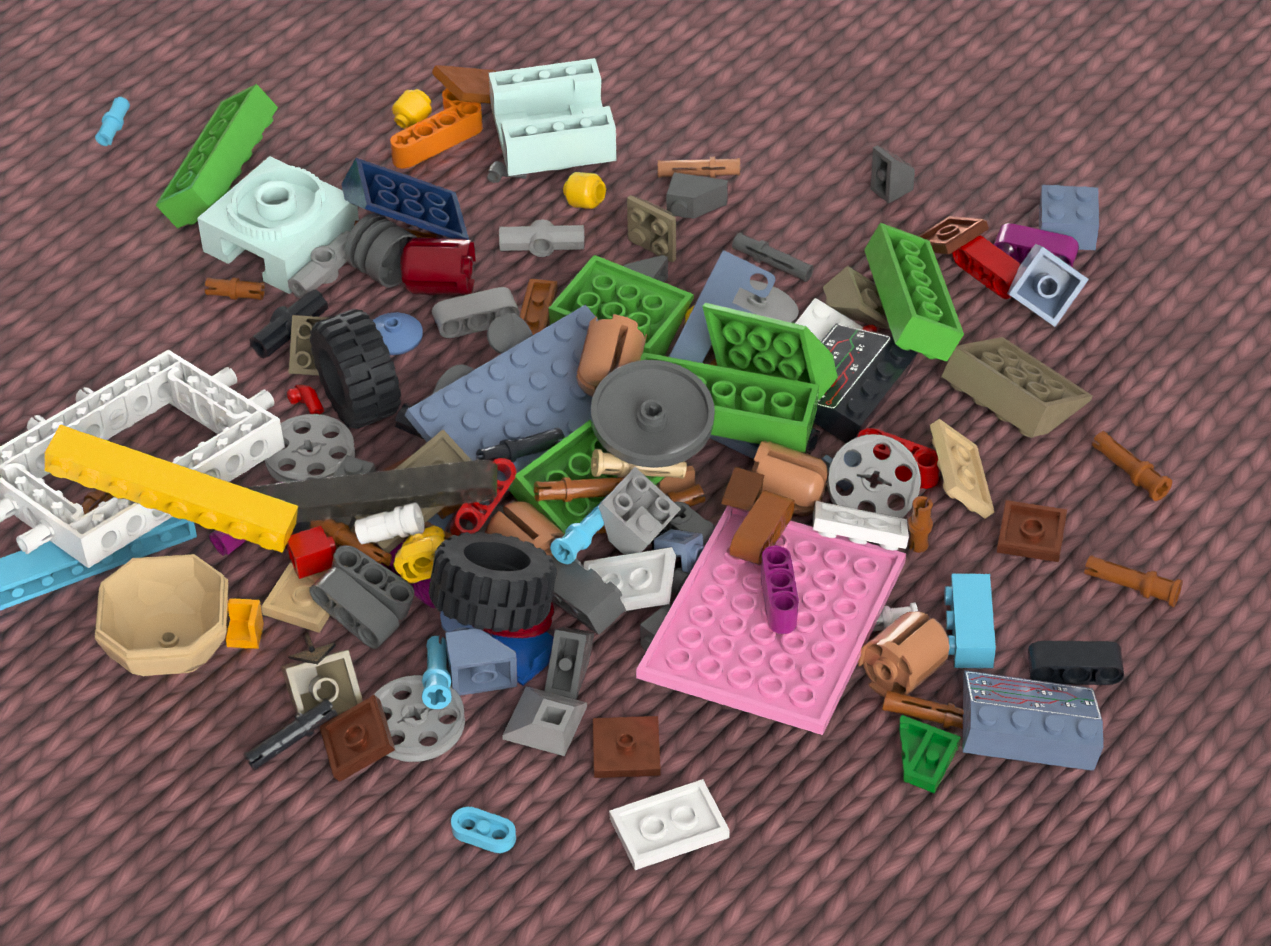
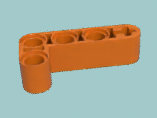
[390,88,483,169]

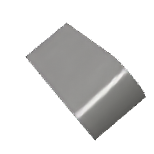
[432,287,520,338]

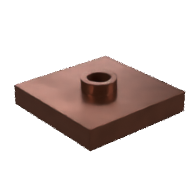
[918,216,989,254]
[997,500,1067,562]
[320,695,395,782]
[593,716,661,778]

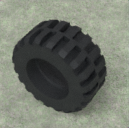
[310,309,401,429]
[429,532,557,632]

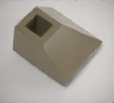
[627,195,676,262]
[289,315,328,376]

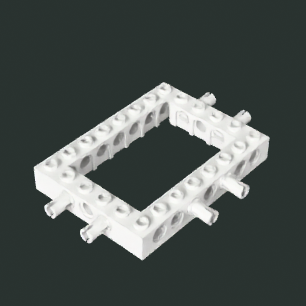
[0,350,285,568]

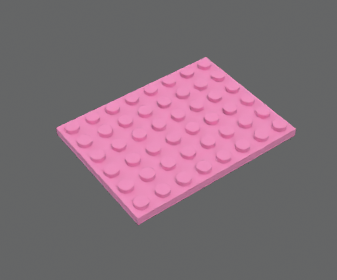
[636,506,906,735]

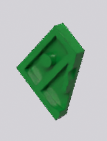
[899,715,961,793]

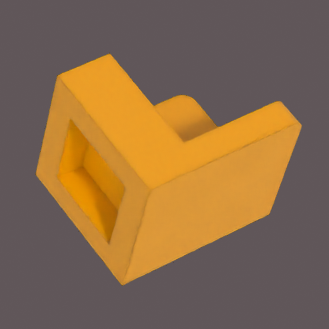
[226,598,264,649]

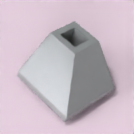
[599,467,681,555]
[503,686,587,756]

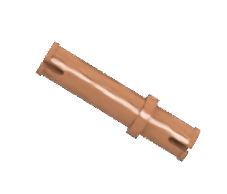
[658,156,740,178]

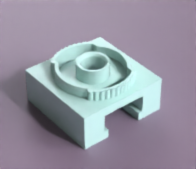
[489,58,617,176]
[197,156,359,294]

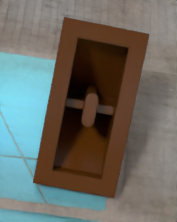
[721,467,765,511]

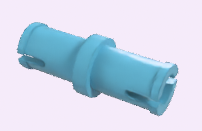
[95,97,130,146]

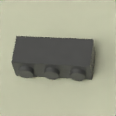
[551,556,626,635]

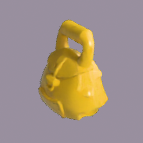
[393,525,445,584]

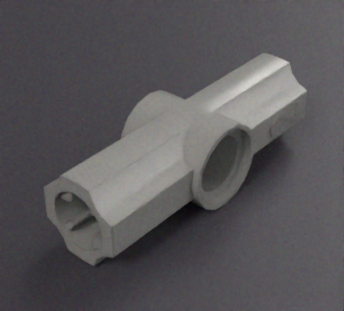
[499,219,585,257]
[288,230,350,298]

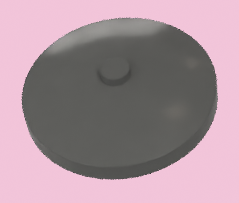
[591,360,715,468]

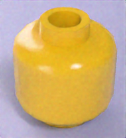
[392,89,432,129]
[563,172,606,209]

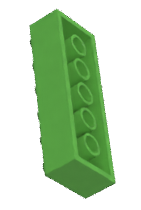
[156,84,278,229]
[864,223,964,362]
[640,352,819,453]

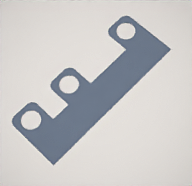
[669,250,775,363]

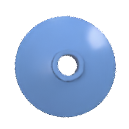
[373,312,423,355]

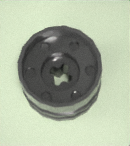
[344,213,417,288]

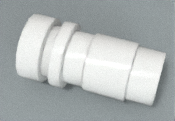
[355,503,424,544]

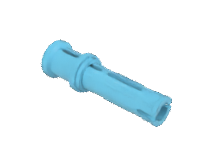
[550,495,608,564]
[422,636,452,710]

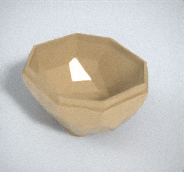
[95,554,229,676]

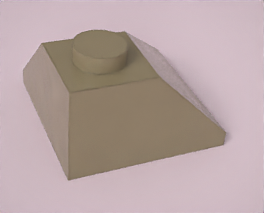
[823,266,891,331]
[281,649,363,722]

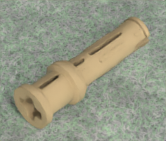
[591,449,687,479]

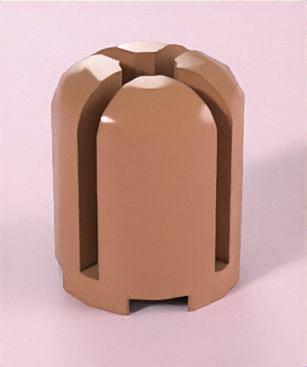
[576,314,647,397]
[752,441,829,517]
[485,502,565,557]
[858,611,950,697]

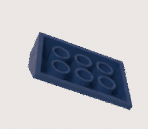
[341,158,469,240]

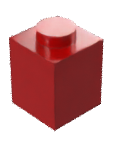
[287,526,337,579]

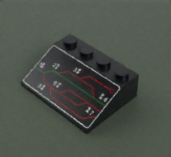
[814,323,918,443]

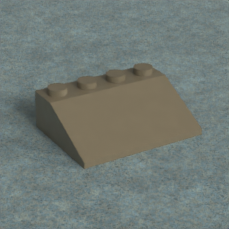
[941,337,1093,438]

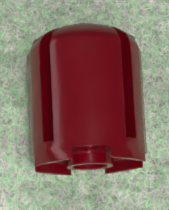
[400,237,476,296]

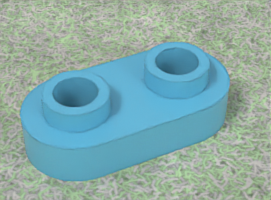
[451,807,516,853]

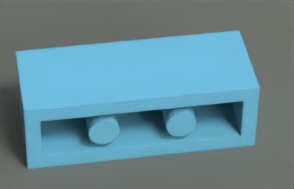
[944,574,996,668]

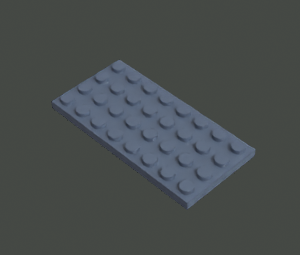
[405,305,599,505]

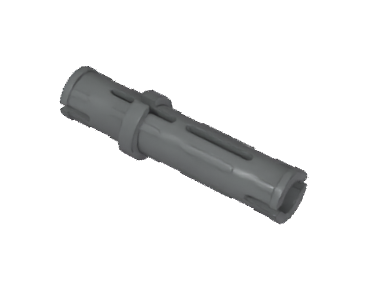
[732,232,814,282]

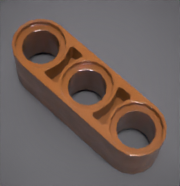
[729,490,795,566]

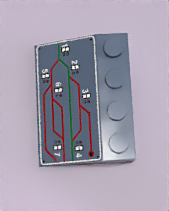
[963,671,1103,771]

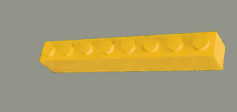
[45,425,298,553]

